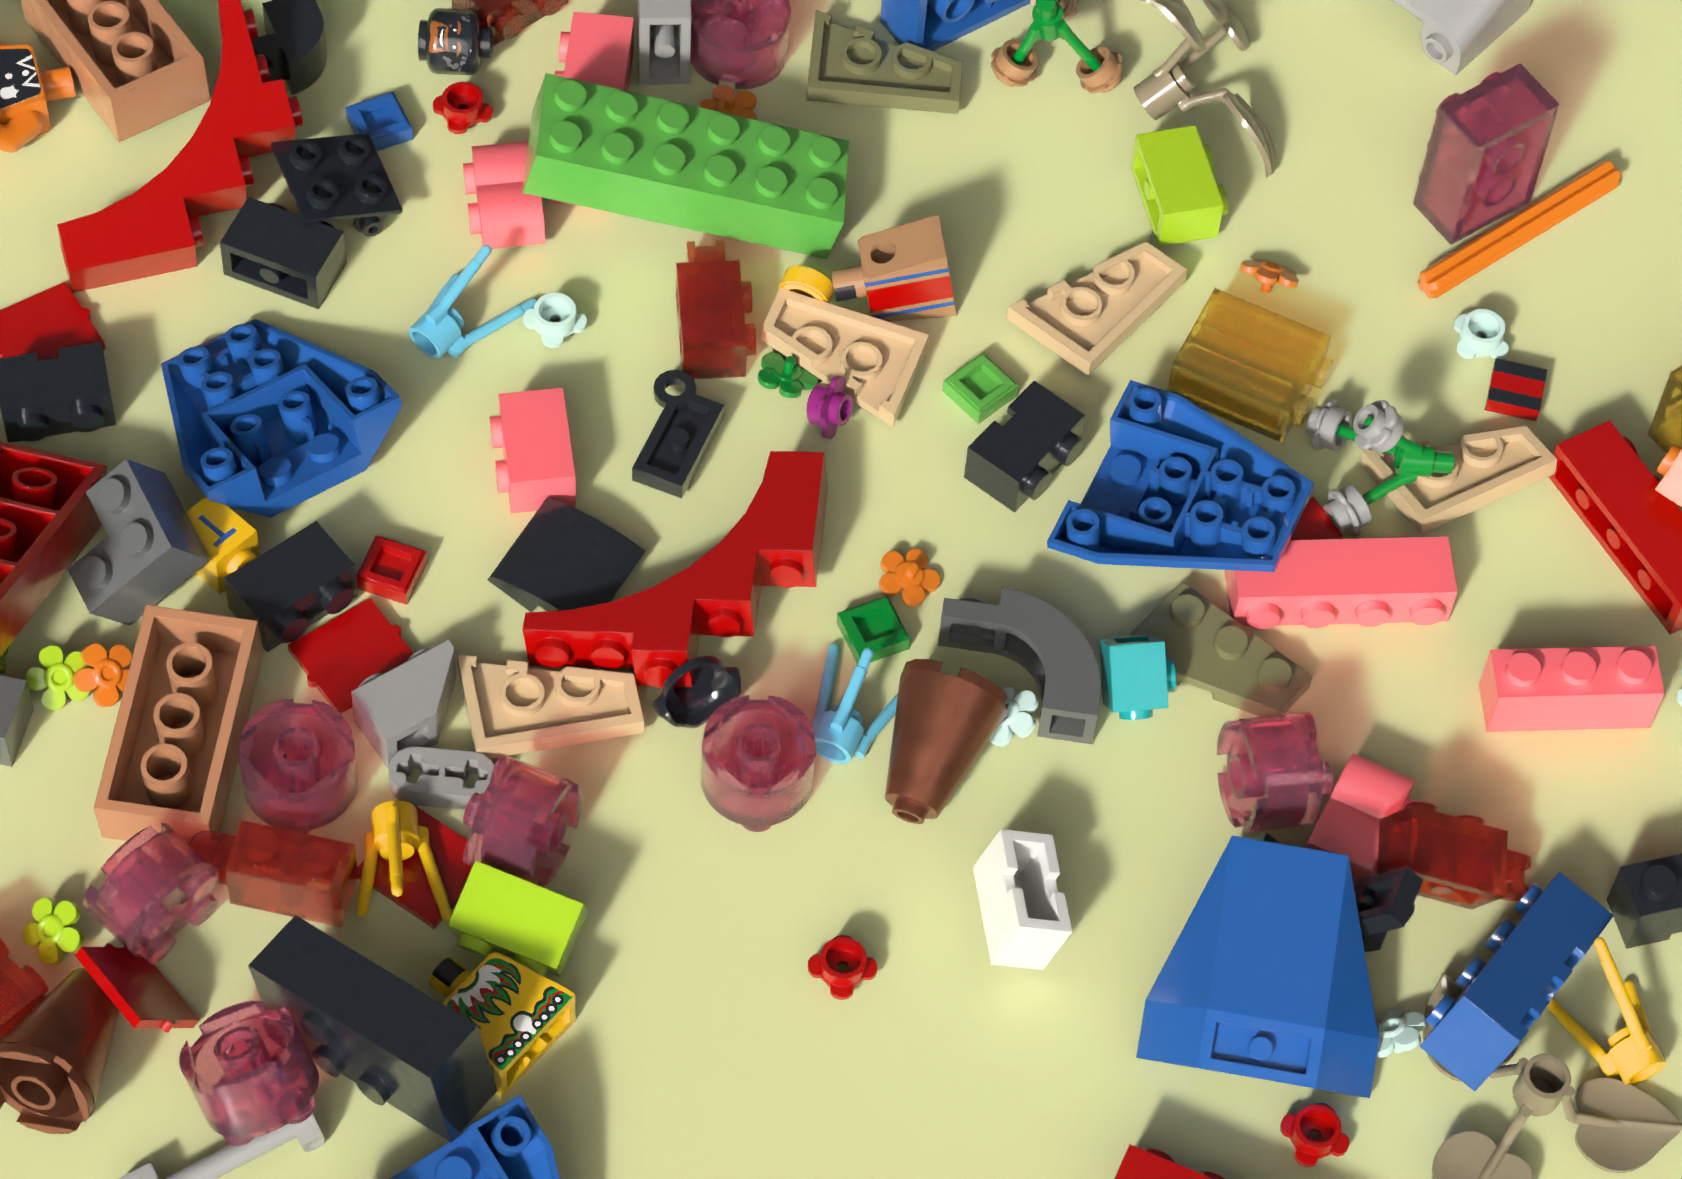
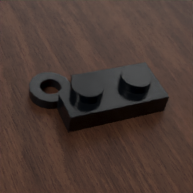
[632,370,724,498]

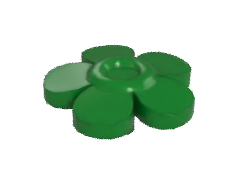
[757,353,818,398]

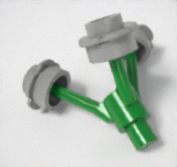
[1306,400,1454,537]

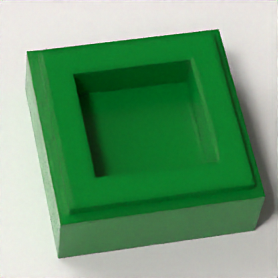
[836,596,910,664]

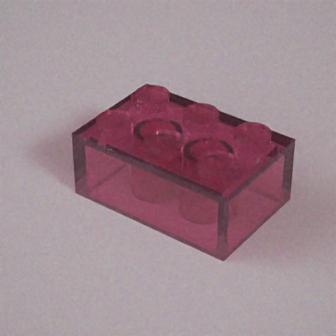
[1413,63,1560,245]

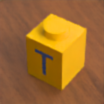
[186,496,260,594]

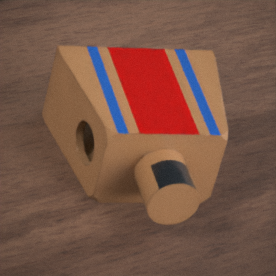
[831,215,956,322]

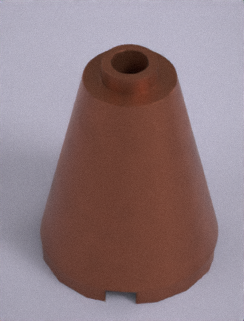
[885,659,1009,824]
[0,968,120,1134]

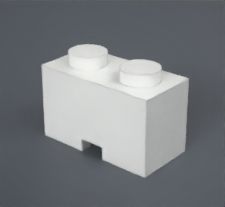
[973,829,1072,970]

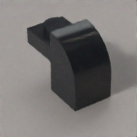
[251,0,326,95]

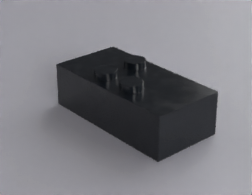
[248,915,498,1143]

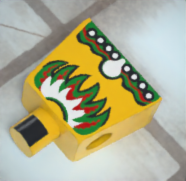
[429,953,576,1099]

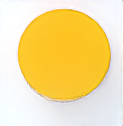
[779,266,834,303]

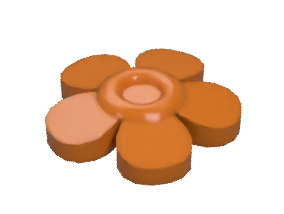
[700,85,757,120]
[1240,259,1299,293]
[878,548,940,607]
[73,643,132,707]

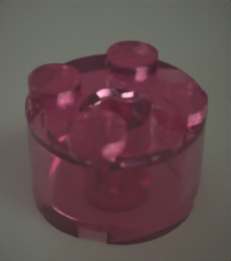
[690,0,791,89]
[700,695,816,832]
[239,698,358,837]
[1217,712,1333,833]
[463,755,583,888]
[83,823,219,964]
[179,1001,319,1146]

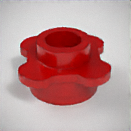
[433,82,493,134]
[807,935,878,1000]
[1280,1103,1350,1167]

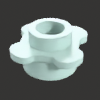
[523,293,587,348]
[1453,309,1509,359]

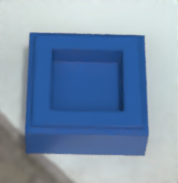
[345,92,413,151]

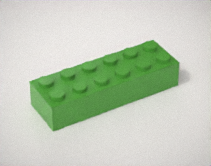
[522,73,849,259]

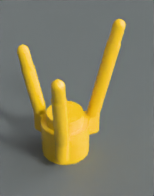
[356,801,453,921]
[1547,937,1667,1085]

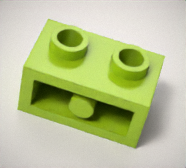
[1131,125,1228,247]
[448,860,588,977]

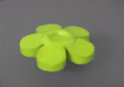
[26,645,90,710]
[23,897,84,965]

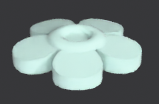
[990,687,1039,747]
[1376,1009,1427,1057]

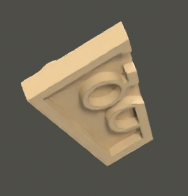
[1006,242,1187,376]
[761,288,929,427]
[1361,426,1557,534]
[457,654,644,759]

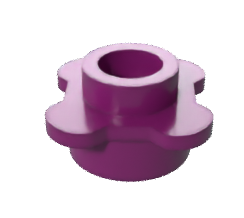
[806,375,853,439]

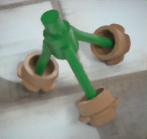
[991,0,1123,94]

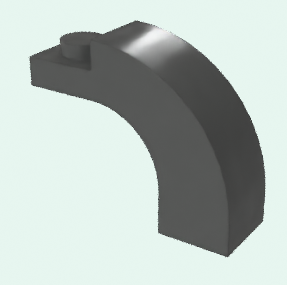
[938,587,1101,745]

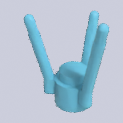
[408,245,537,359]
[806,643,898,764]

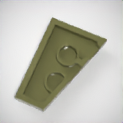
[806,10,963,114]
[1128,581,1313,723]

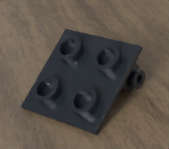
[270,133,403,237]

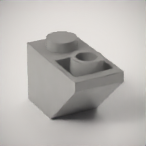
[351,639,456,768]

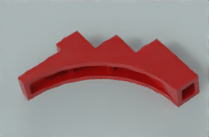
[57,0,303,293]
[522,451,828,688]

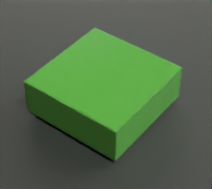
[942,353,1019,424]

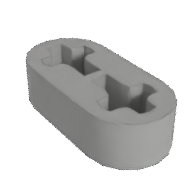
[388,746,497,810]

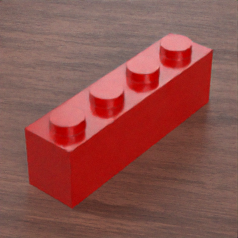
[1549,420,1682,635]

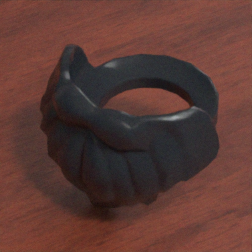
[652,656,741,728]

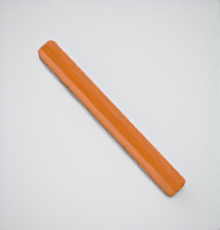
[1417,160,1622,299]

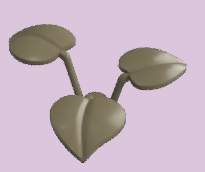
[1133,0,1275,178]
[1422,975,1682,1179]

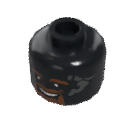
[418,8,493,75]

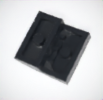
[487,497,646,612]

